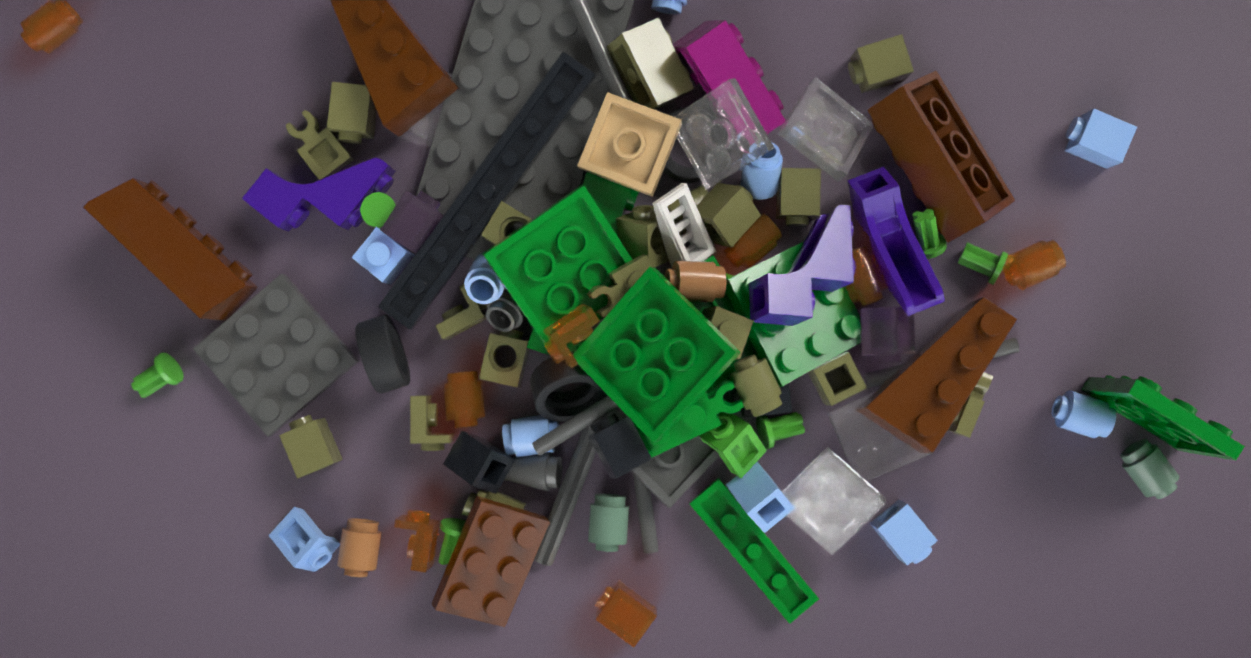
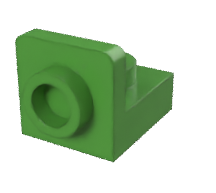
[699,412,767,479]

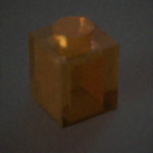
[594,581,657,648]

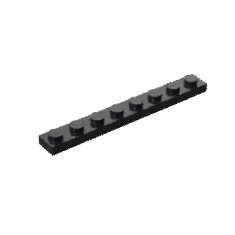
[378,51,595,330]

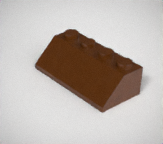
[867,70,1016,243]
[83,178,258,321]

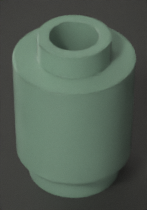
[1120,439,1180,499]
[588,494,629,552]

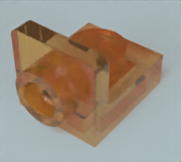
[543,304,600,369]
[394,510,440,573]

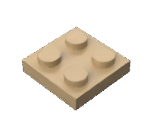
[577,92,682,197]

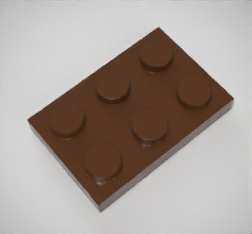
[431,496,550,627]

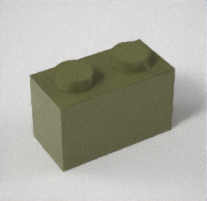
[607,18,694,110]

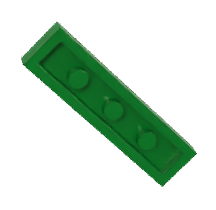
[689,478,819,624]

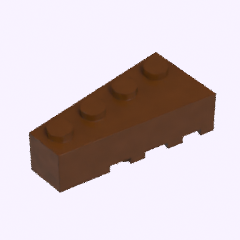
[330,0,459,137]
[855,297,1017,453]

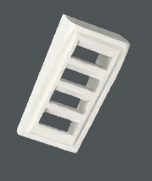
[652,183,716,266]

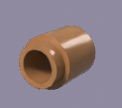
[665,261,726,302]
[337,518,382,577]

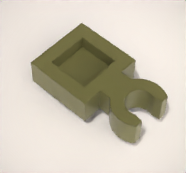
[286,110,354,180]
[587,254,652,317]
[947,372,993,438]

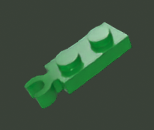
[632,380,744,458]

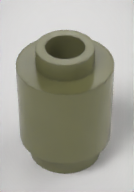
[730,354,783,417]

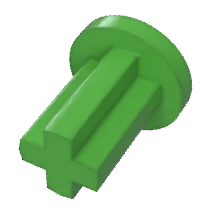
[360,192,397,228]
[912,209,947,259]
[957,242,1008,285]
[131,352,184,398]
[756,412,805,449]
[438,518,466,565]

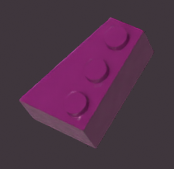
[672,20,786,148]

